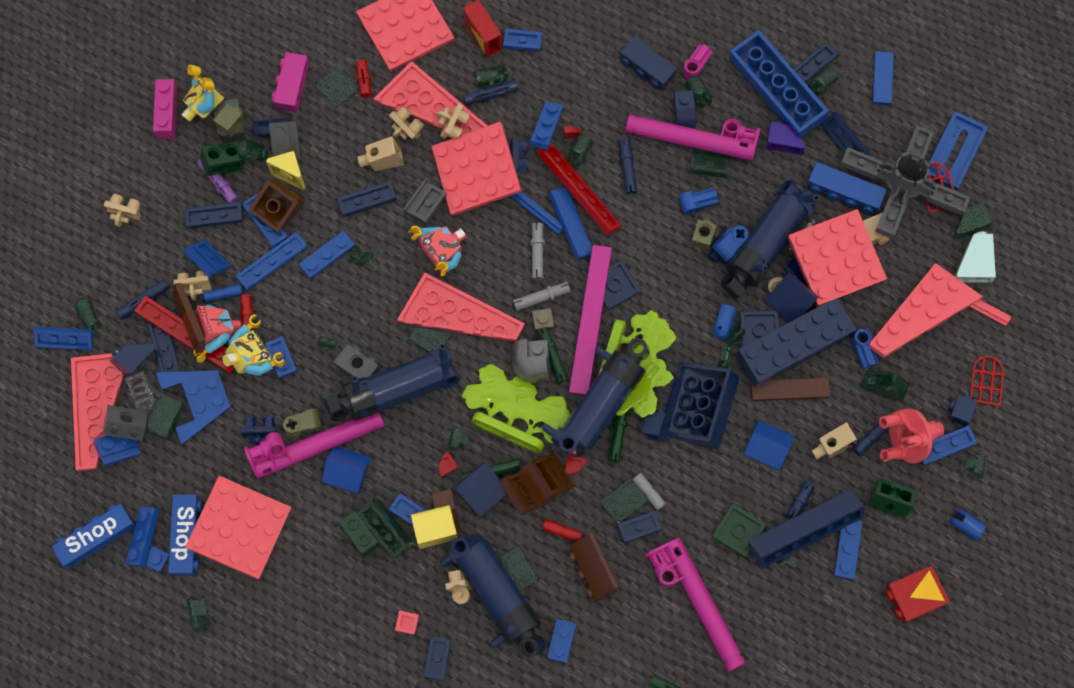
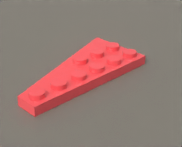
[71,353,124,472]

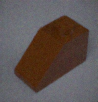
[432,489,460,532]

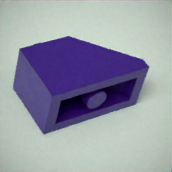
[766,121,805,155]

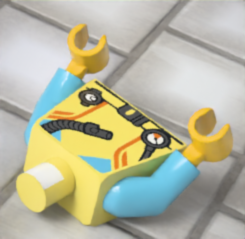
[182,65,224,121]
[223,315,285,376]

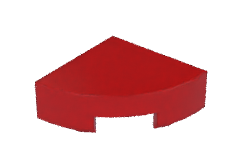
[563,126,583,140]
[439,451,458,478]
[565,455,587,475]

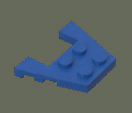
[156,371,231,444]

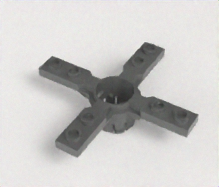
[840,125,970,239]

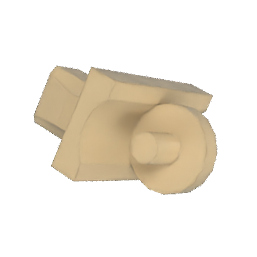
[436,103,470,139]
[389,106,424,140]
[104,194,141,227]
[174,271,212,301]
[445,570,473,604]

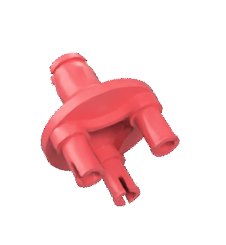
[879,408,944,463]

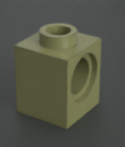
[213,104,245,137]
[690,219,716,251]

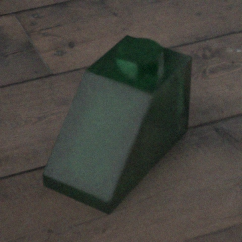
[953,203,993,240]
[860,370,910,401]

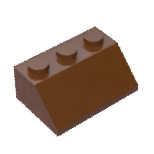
[568,533,618,603]

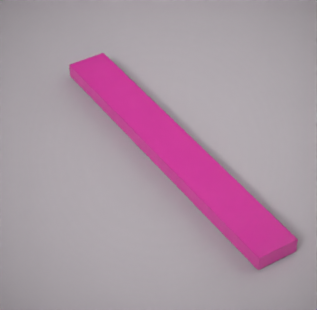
[569,245,612,395]

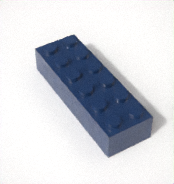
[735,298,857,388]

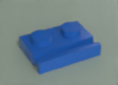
[184,240,230,278]
[93,435,141,467]

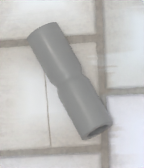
[633,473,666,511]

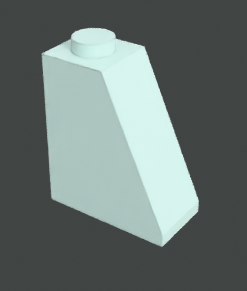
[955,232,996,283]

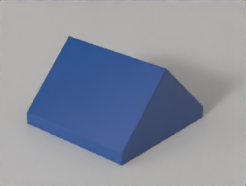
[744,420,794,471]
[322,446,372,494]

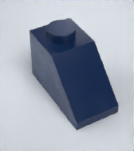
[673,90,695,129]
[110,344,157,377]

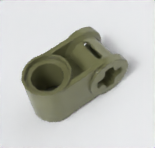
[283,409,322,437]

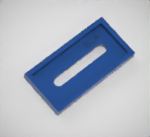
[929,111,988,190]

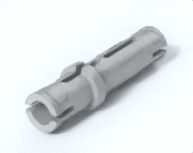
[530,223,545,280]
[513,281,571,311]

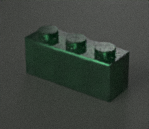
[357,499,415,559]

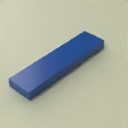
[549,188,592,260]
[236,232,308,291]

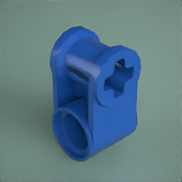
[712,225,748,261]

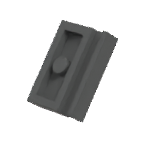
[269,120,301,158]
[403,180,447,225]

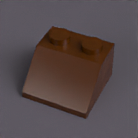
[248,178,305,232]

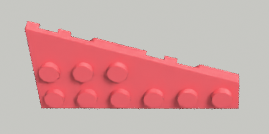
[374,61,487,136]
[868,263,983,358]
[397,273,525,342]

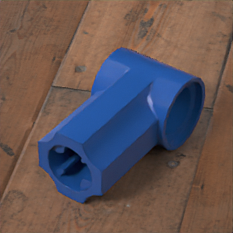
[678,188,719,215]
[851,329,879,369]

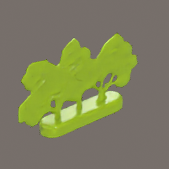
[599,310,676,418]
[462,364,570,454]

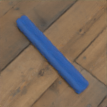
[510,192,564,234]

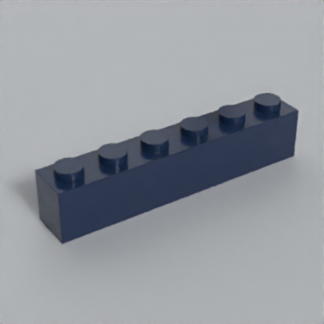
[749,490,864,569]

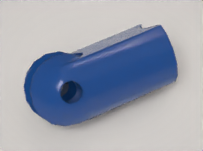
[713,304,737,339]
[950,509,986,540]

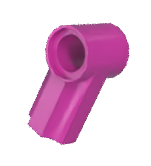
[683,44,713,81]

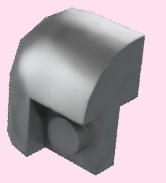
[512,339,551,383]

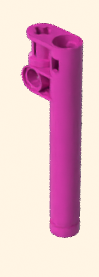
[626,114,761,161]
[244,412,385,479]
[645,538,746,672]

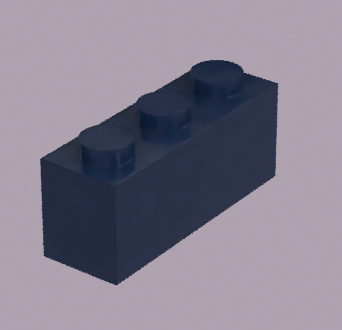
[619,37,677,91]

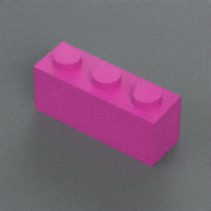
[271,52,309,113]
[153,79,178,139]

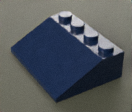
[665,362,739,450]

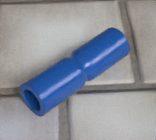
[203,284,243,303]

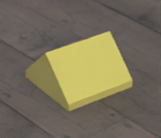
[266,151,305,191]
[411,505,458,549]

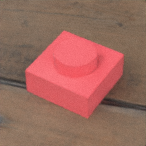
[395,610,419,635]

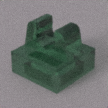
[446,427,469,451]
[965,454,986,479]

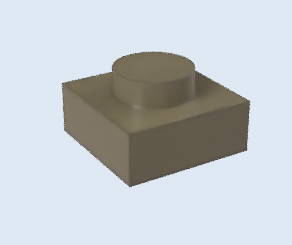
[532,308,554,331]

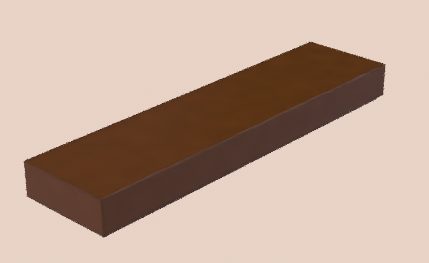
[173,283,205,354]
[751,378,830,401]

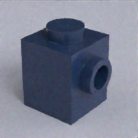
[948,394,977,427]
[641,410,671,443]

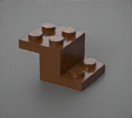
[500,453,575,515]

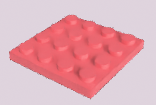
[356,0,455,72]
[432,121,522,216]
[787,209,887,307]
[185,476,291,580]

